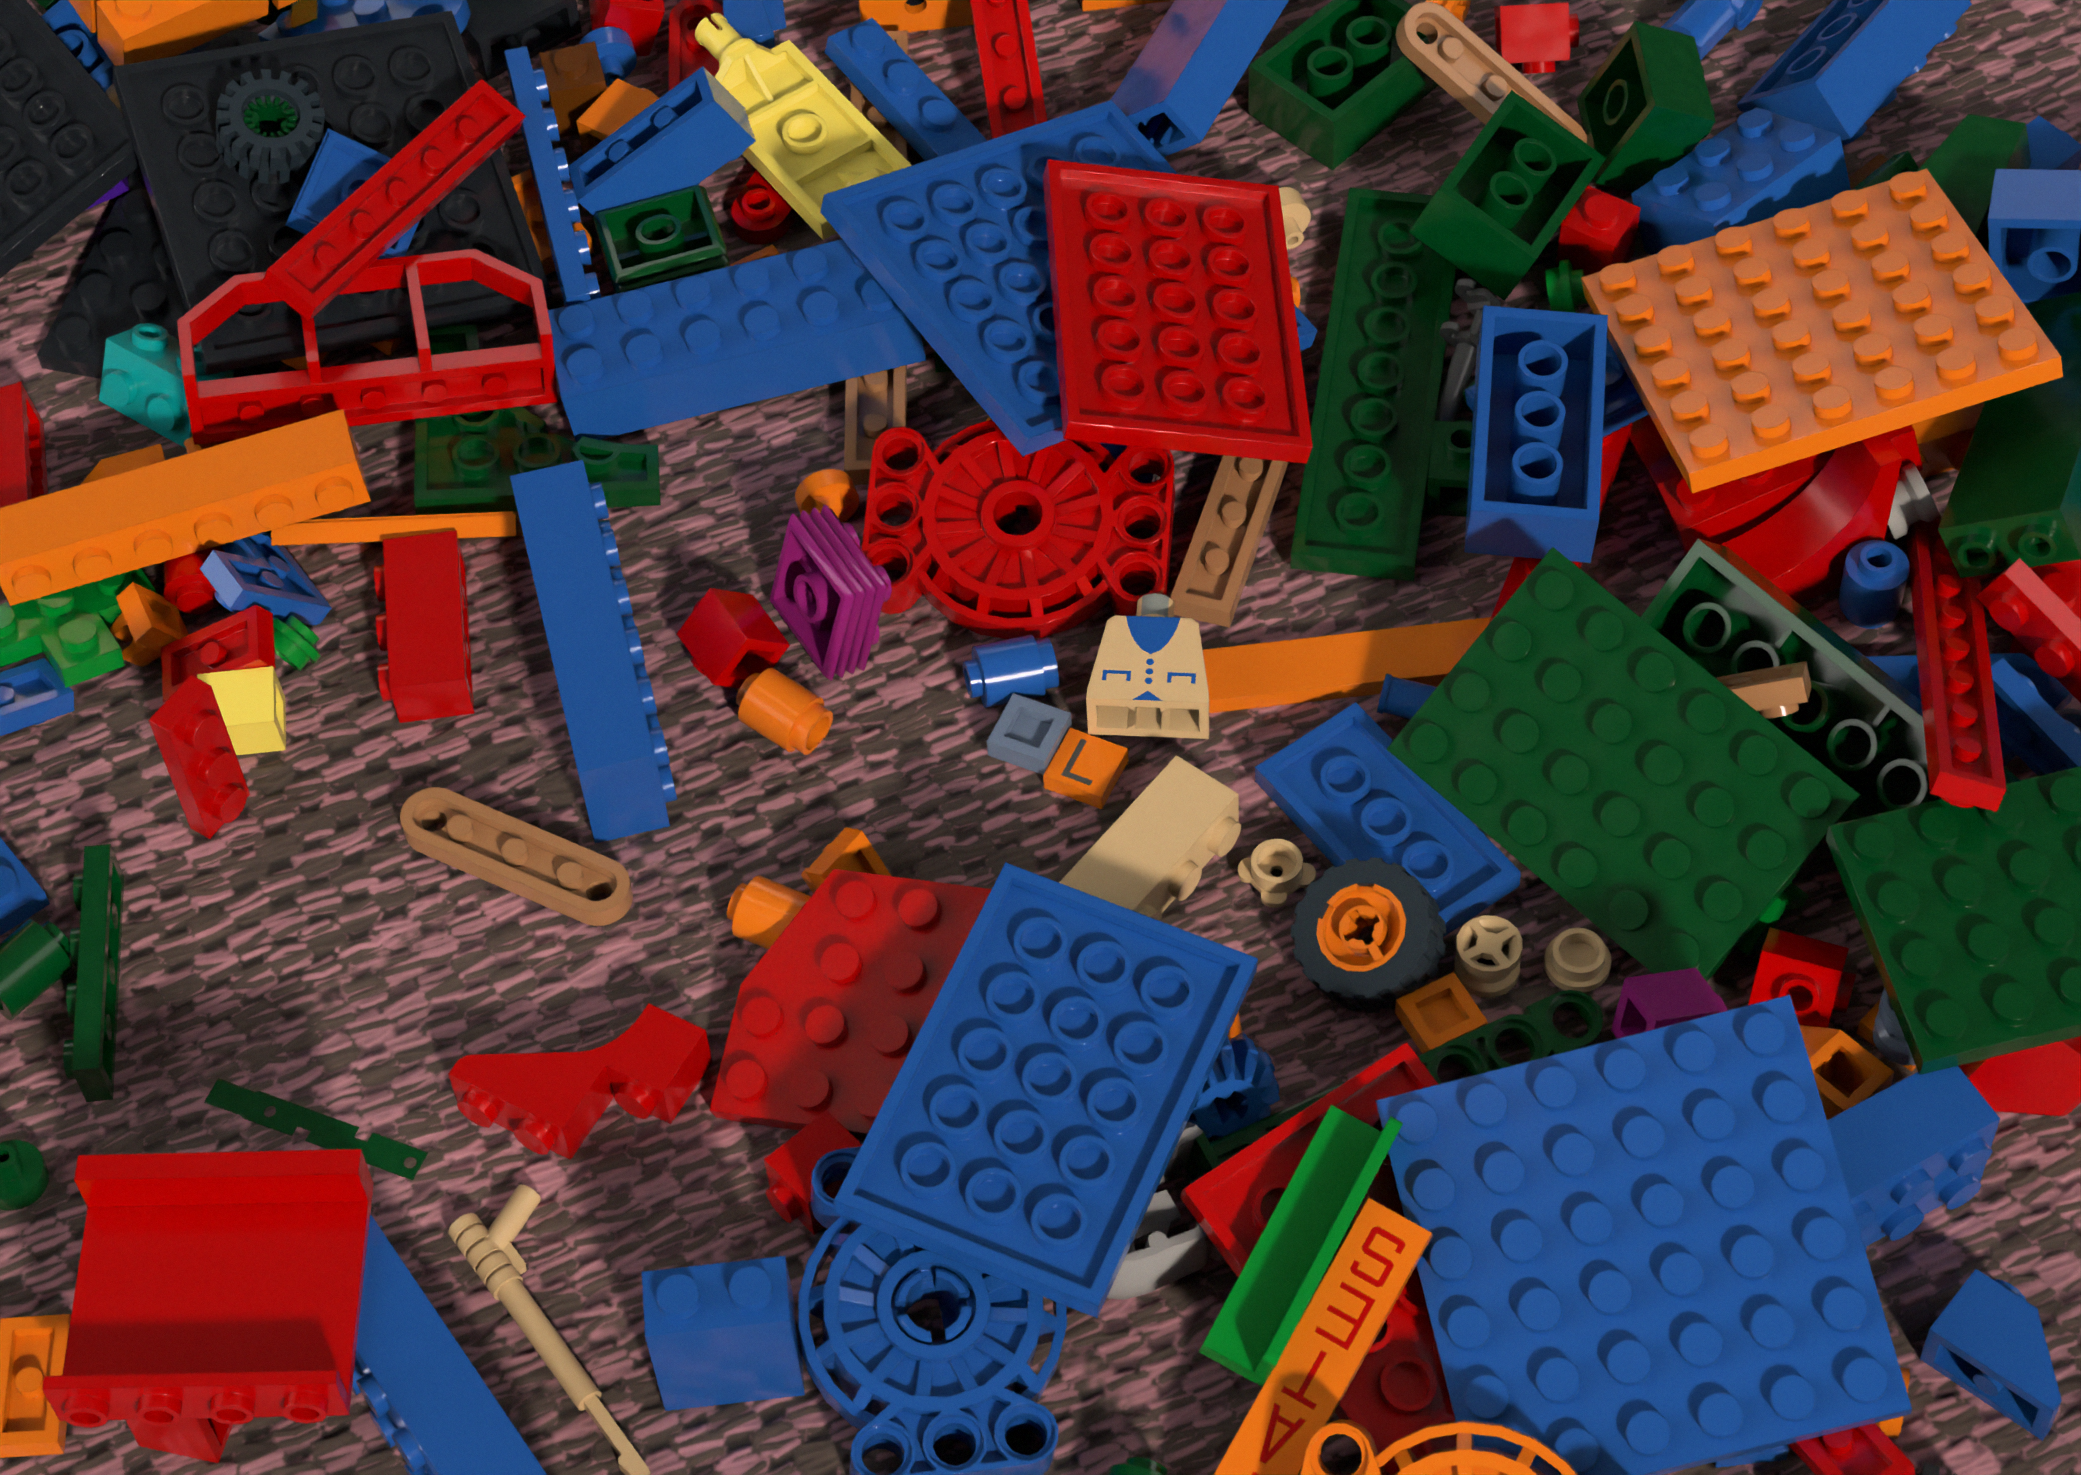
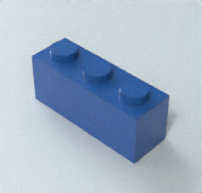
[568,66,756,216]

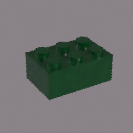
[1249,0,1439,171]
[1409,90,1606,301]

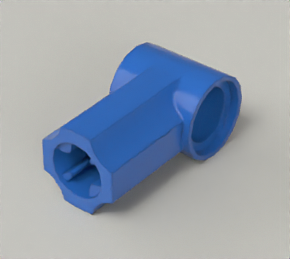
[1661,0,1764,61]

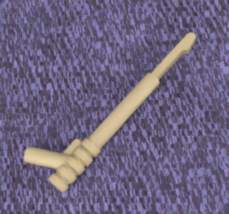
[448,1184,650,1475]

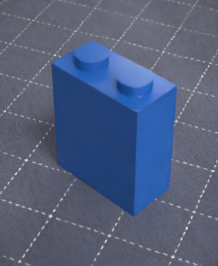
[642,1256,805,1411]

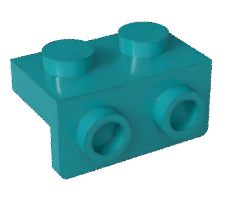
[99,323,234,448]

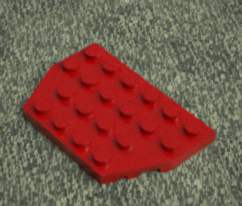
[709,869,992,1140]

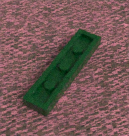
[63,844,125,1102]

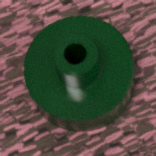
[0,1140,49,1211]

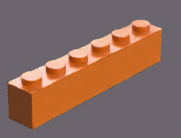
[0,409,371,606]

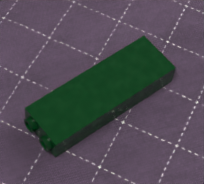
[1938,292,2081,578]

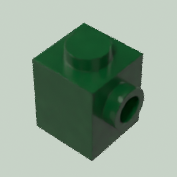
[1426,420,1472,517]

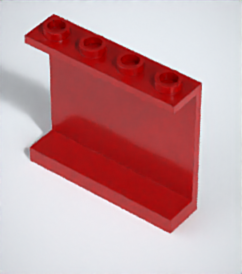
[42,1149,374,1428]

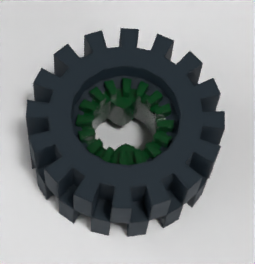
[215,69,325,184]

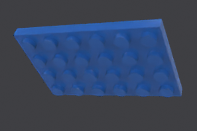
[834,862,1258,1318]

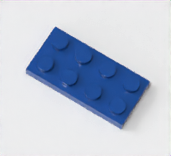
[1255,702,1521,937]

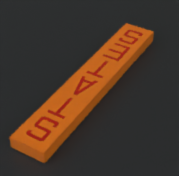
[1214,1198,1432,1475]

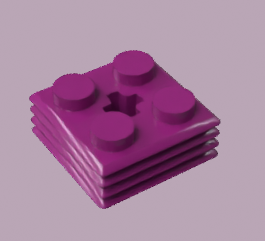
[769,505,892,681]

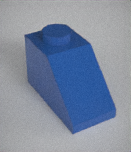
[1920,1269,2062,1441]

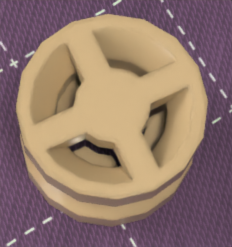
[1454,915,1523,998]

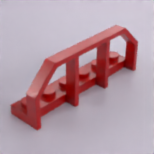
[177,249,558,445]

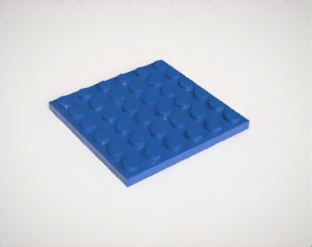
[820,100,1317,456]
[1376,995,1912,1475]

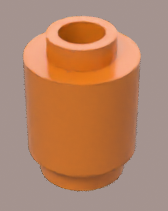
[736,668,833,755]
[727,875,811,949]

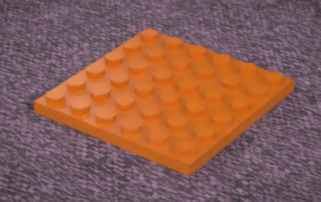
[1581,168,2063,493]

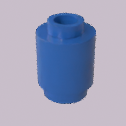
[1838,540,1910,629]
[963,635,1059,708]

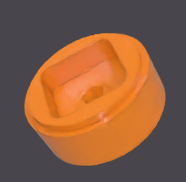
[795,469,859,522]

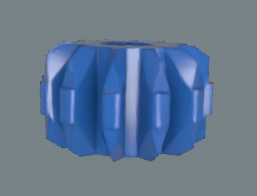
[1187,1032,1280,1140]

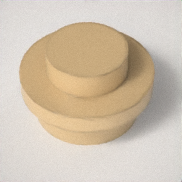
[1544,928,1611,992]

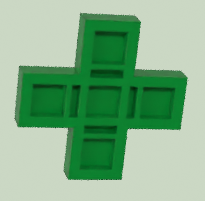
[0,568,156,688]

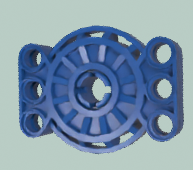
[798,1146,1067,1475]

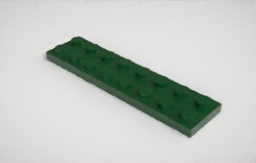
[1291,187,1457,581]

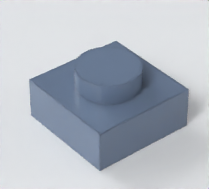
[987,693,1072,775]

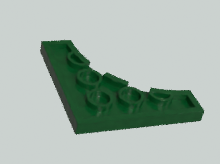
[414,324,661,515]

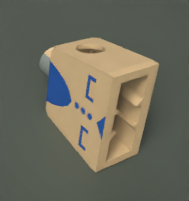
[1086,593,1209,739]

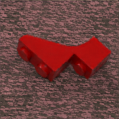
[448,1003,713,1160]

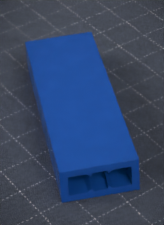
[1111,0,1289,157]

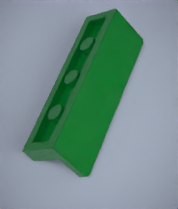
[1199,1105,1403,1387]

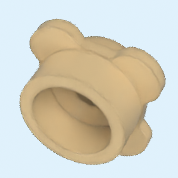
[1238,839,1316,908]

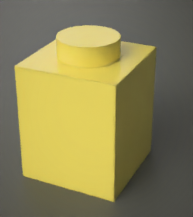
[197,666,286,755]

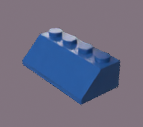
[1736,0,1972,146]

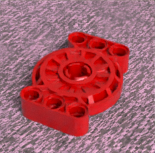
[862,419,1175,639]

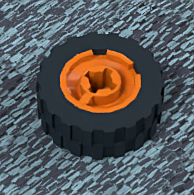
[1291,857,1446,1013]

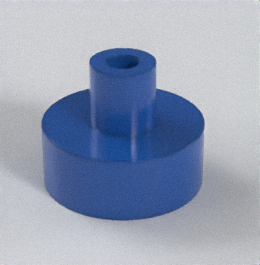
[579,27,637,86]

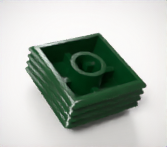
[593,185,730,294]

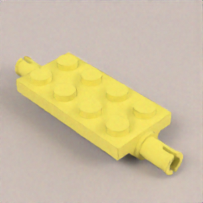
[695,13,912,240]

